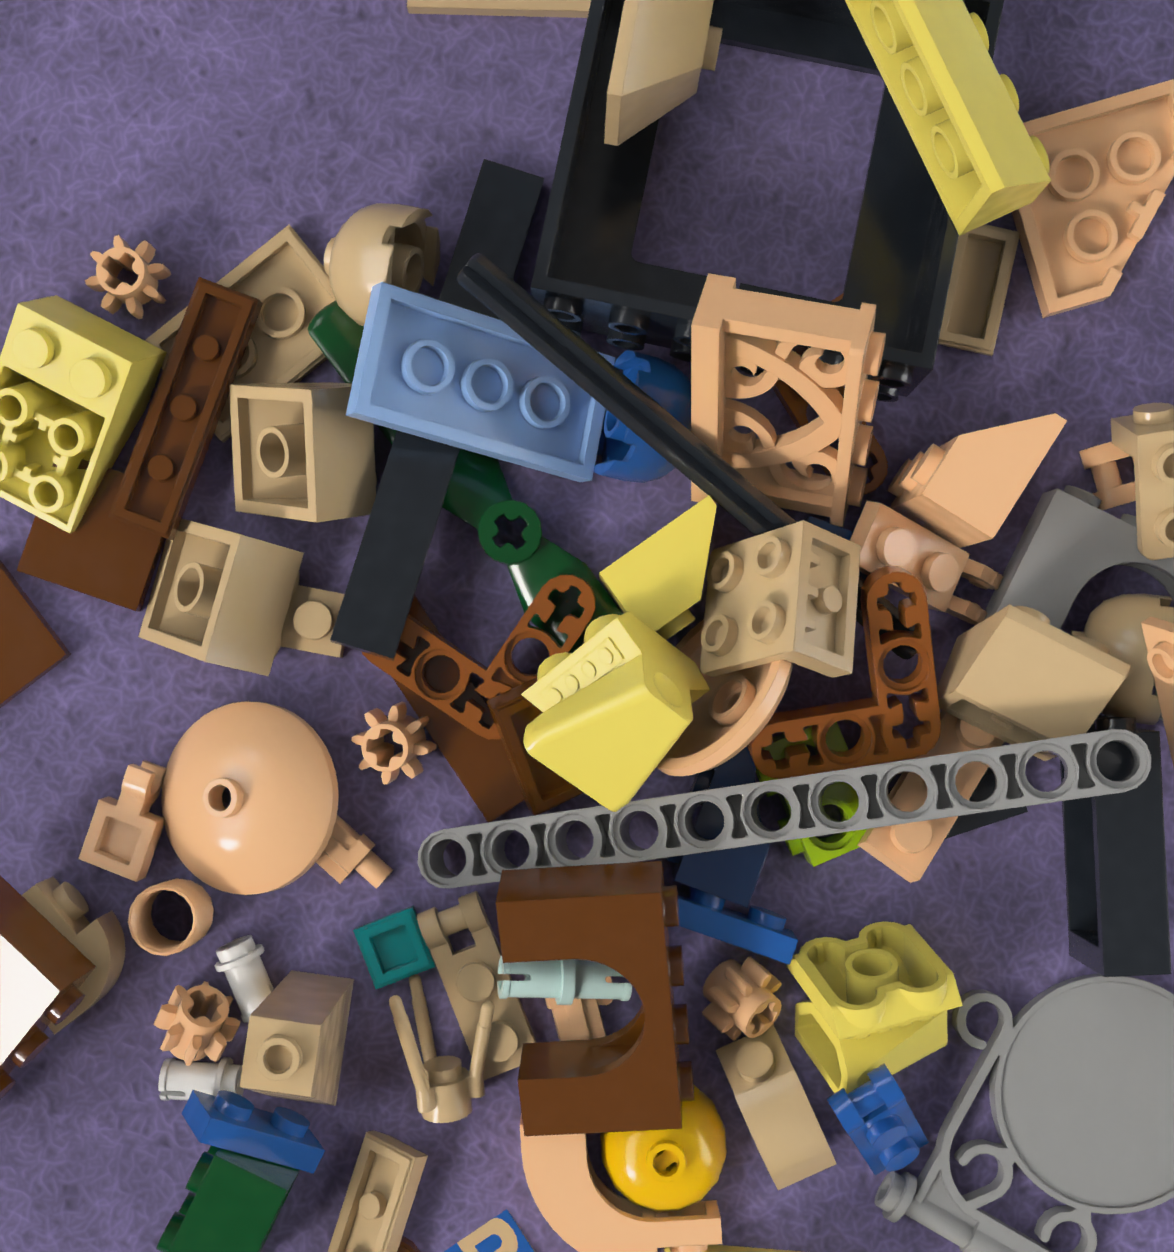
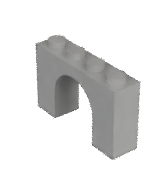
[984,485,1174,721]

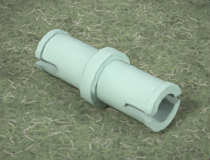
[497,956,632,1005]

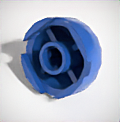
[594,350,691,483]

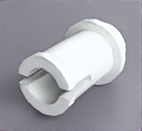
[214,935,274,1023]
[158,1057,244,1101]

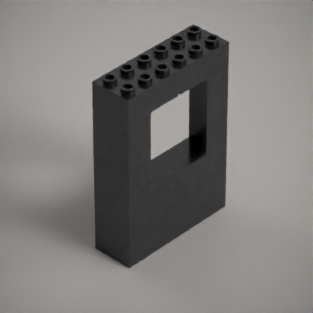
[531,0,1004,402]

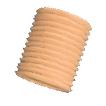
[128,878,214,956]

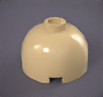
[324,203,440,326]
[1070,594,1174,725]

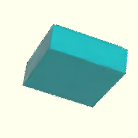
[353,905,436,990]

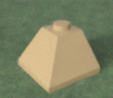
[604,0,723,146]

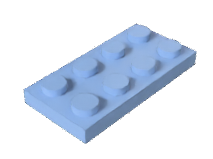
[346,282,615,482]

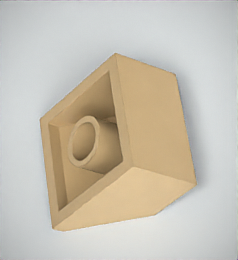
[229,382,377,523]
[138,519,304,676]

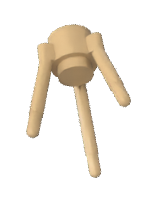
[389,974,494,1123]

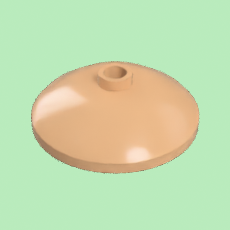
[656,619,793,776]
[161,701,339,895]

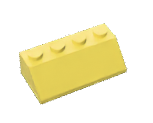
[845,0,1051,236]

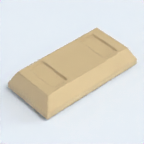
[938,224,1020,356]

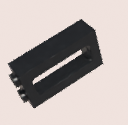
[1060,715,1172,977]

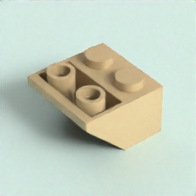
[937,604,1131,761]

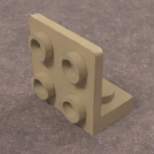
[699,520,861,678]

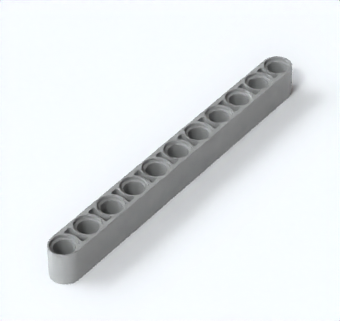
[418,729,1151,889]

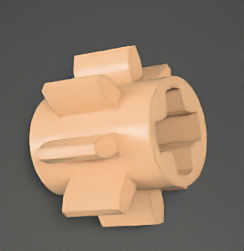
[85,235,171,319]
[351,702,437,785]
[702,956,782,1040]
[154,981,240,1066]

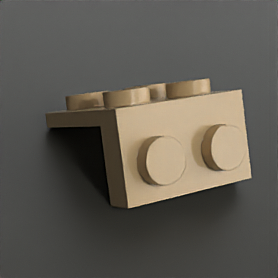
[1111,403,1174,560]

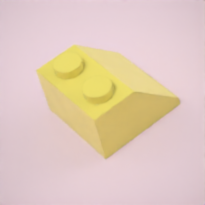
[599,495,717,640]

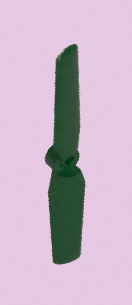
[307,300,623,653]

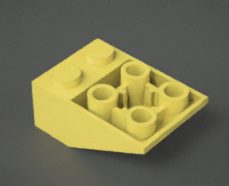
[0,295,167,533]

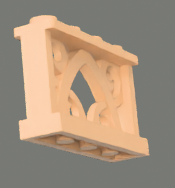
[691,273,886,528]

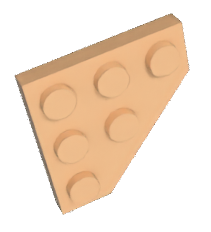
[1012,79,1174,318]

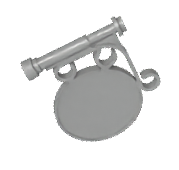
[875,973,1174,1252]

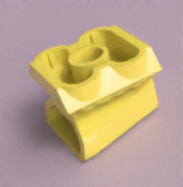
[521,611,710,812]
[786,921,963,1094]

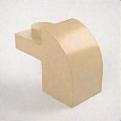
[22,876,125,1035]
[716,1024,837,1191]

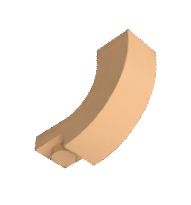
[520,1113,722,1252]

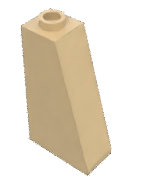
[239,970,354,1106]

